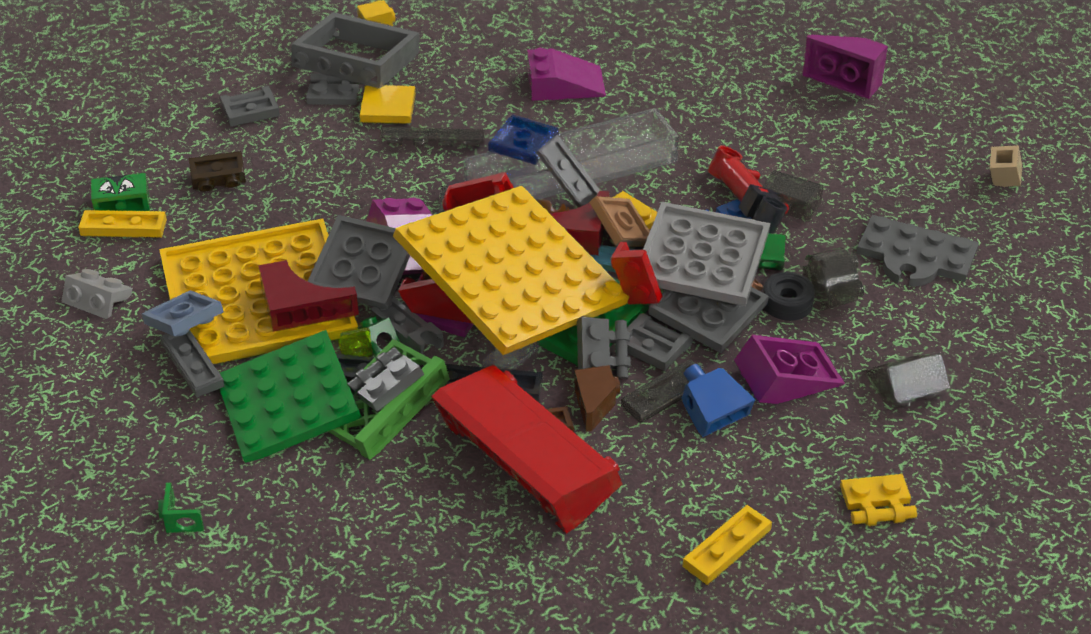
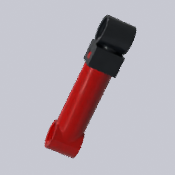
[707,145,789,234]

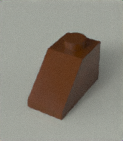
[574,365,620,432]

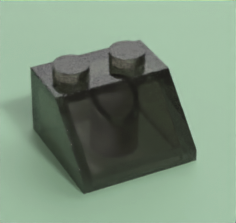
[862,353,950,408]

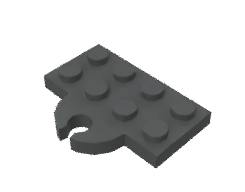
[856,215,979,287]

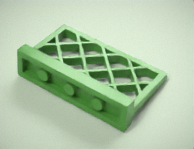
[328,339,450,460]

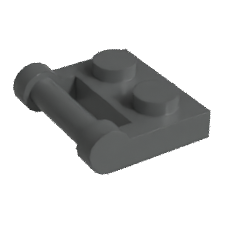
[219,86,280,127]
[615,313,693,372]

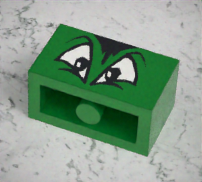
[91,173,150,211]

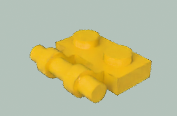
[840,474,917,526]

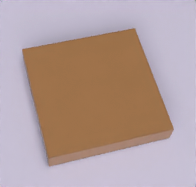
[589,196,650,247]

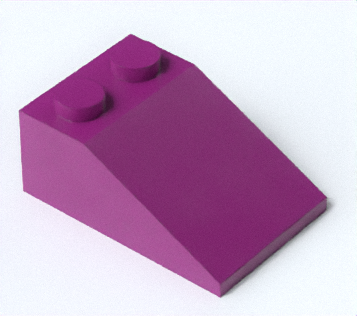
[802,34,888,99]
[527,48,606,101]
[366,197,433,275]
[734,335,845,404]

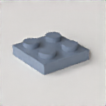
[141,290,224,336]

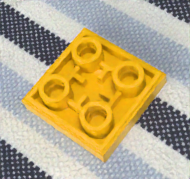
[360,85,415,124]

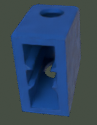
[682,364,755,437]

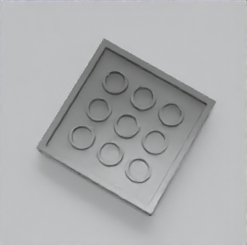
[643,202,770,306]

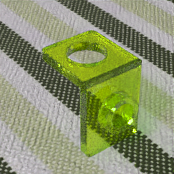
[337,328,372,357]

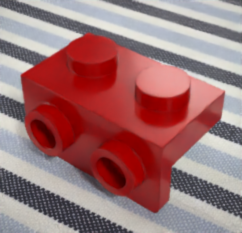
[611,242,663,304]

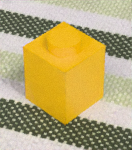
[357,0,396,26]

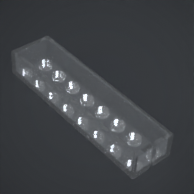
[464,108,679,200]

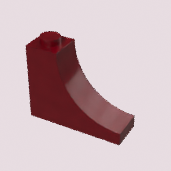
[549,191,610,255]
[258,260,359,332]

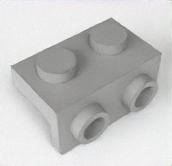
[62,269,133,319]

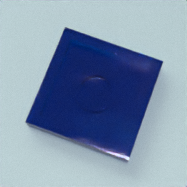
[488,114,559,165]

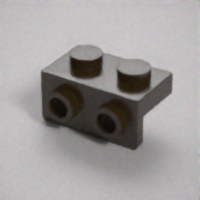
[188,151,246,192]

